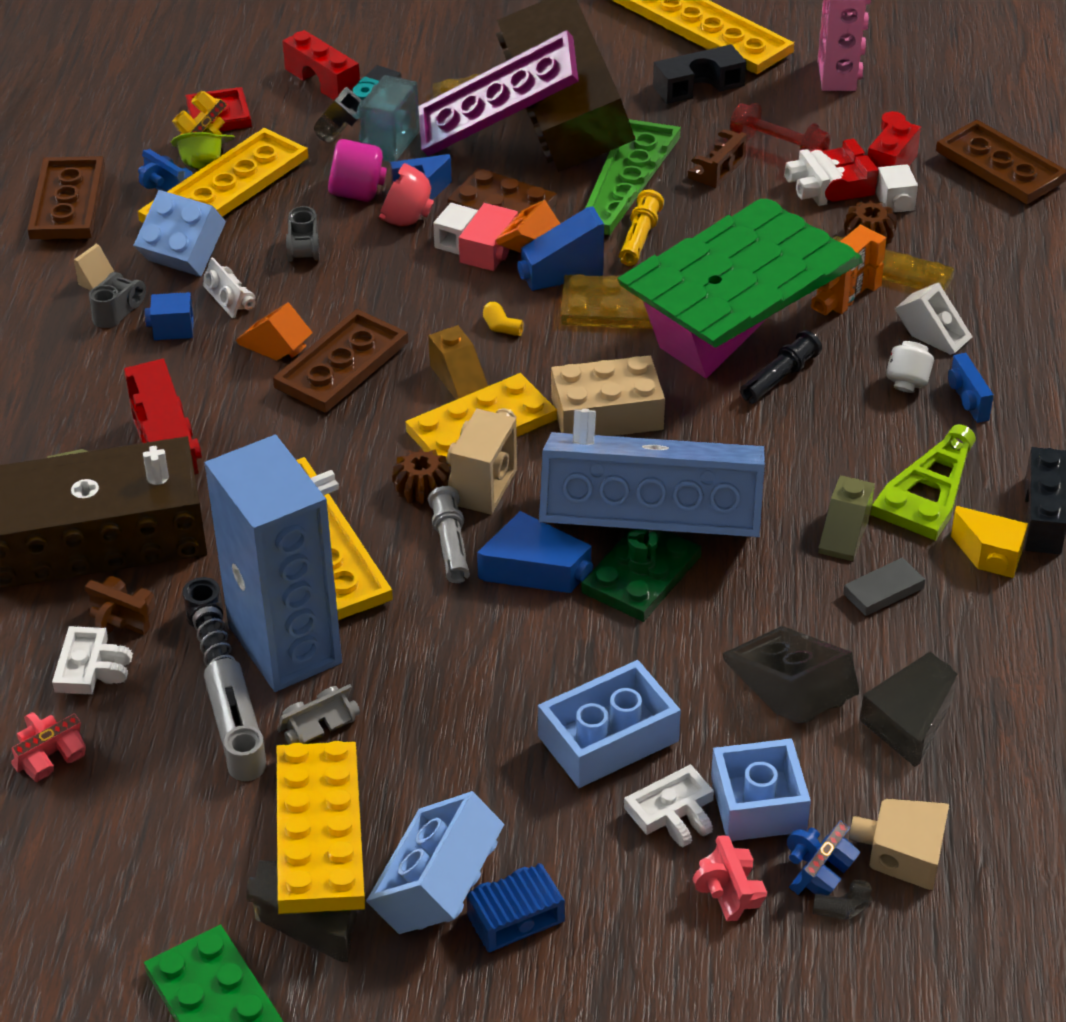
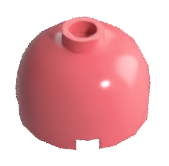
[379,163,434,227]

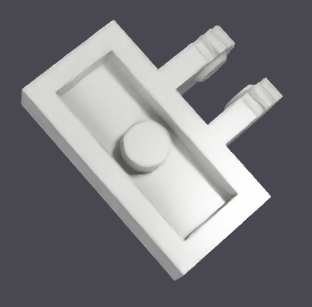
[52,626,133,694]
[624,764,714,847]

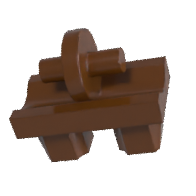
[85,576,156,635]

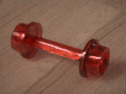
[730,103,831,152]

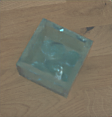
[357,75,420,162]

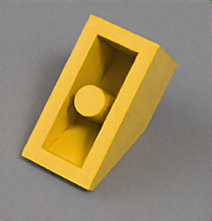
[951,506,1028,578]

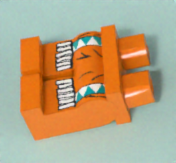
[811,224,887,315]

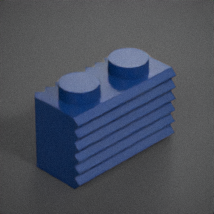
[466,863,565,952]

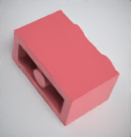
[459,203,518,271]

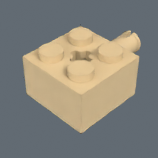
[447,408,517,515]

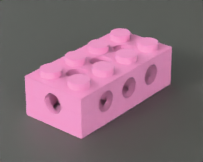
[818,0,871,91]

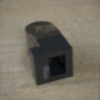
[314,87,369,143]

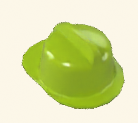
[171,132,235,170]

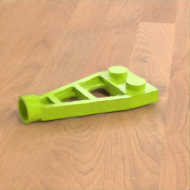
[871,424,976,541]

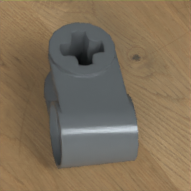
[286,206,320,262]
[89,272,146,328]

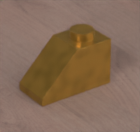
[428,325,488,400]

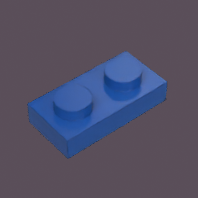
[948,353,994,423]

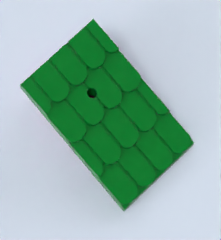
[617,198,863,379]

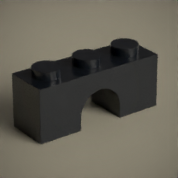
[653,44,746,104]
[1025,447,1066,555]

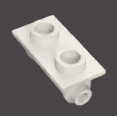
[203,258,256,318]

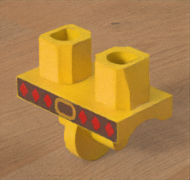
[172,91,227,135]

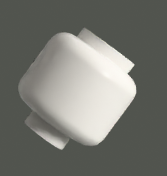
[886,341,934,393]

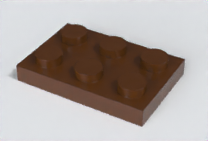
[447,168,557,214]

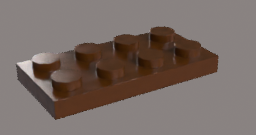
[936,119,1066,204]
[27,156,105,240]
[273,309,409,413]

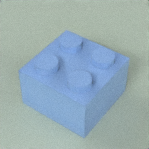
[133,190,226,277]
[711,739,811,841]

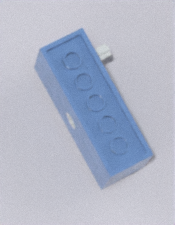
[539,409,765,537]
[204,434,342,692]

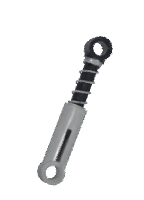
[183,577,267,781]

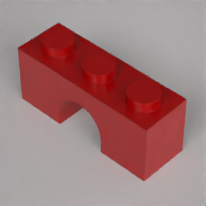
[282,30,360,100]

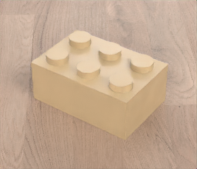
[551,355,665,436]

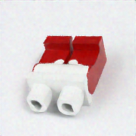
[784,138,879,206]

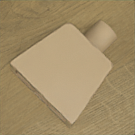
[849,799,949,890]

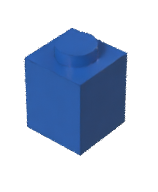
[145,292,194,340]

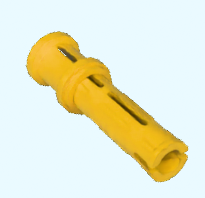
[619,190,664,266]

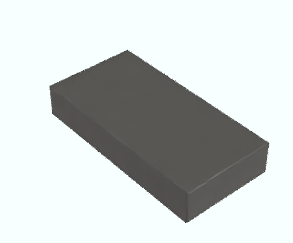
[843,557,925,616]

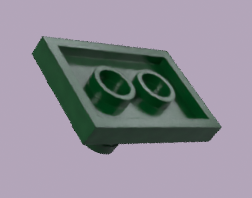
[581,528,701,622]

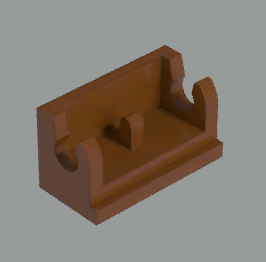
[688,129,747,188]

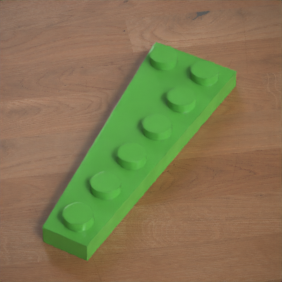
[586,119,681,235]

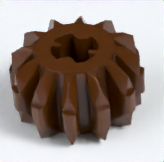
[843,200,897,244]
[392,447,451,505]

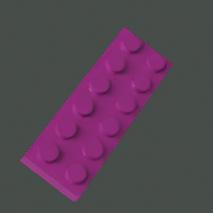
[419,30,578,156]

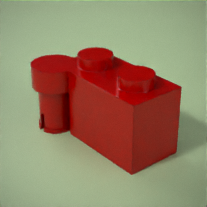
[868,111,921,168]

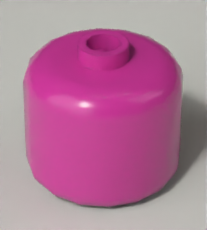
[328,139,387,202]

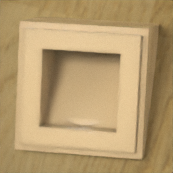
[74,244,114,291]

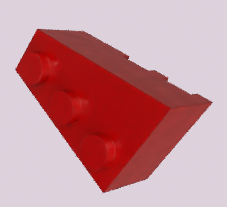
[124,358,202,474]

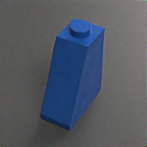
[518,206,604,291]
[477,511,593,593]

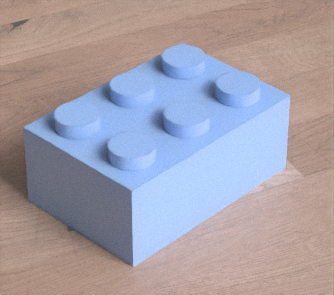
[538,660,681,788]
[366,791,505,934]

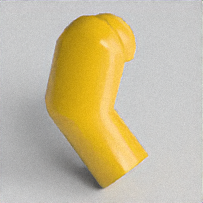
[483,302,524,336]

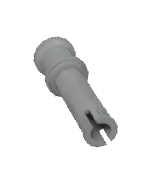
[428,486,470,583]

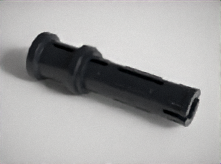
[740,330,822,404]

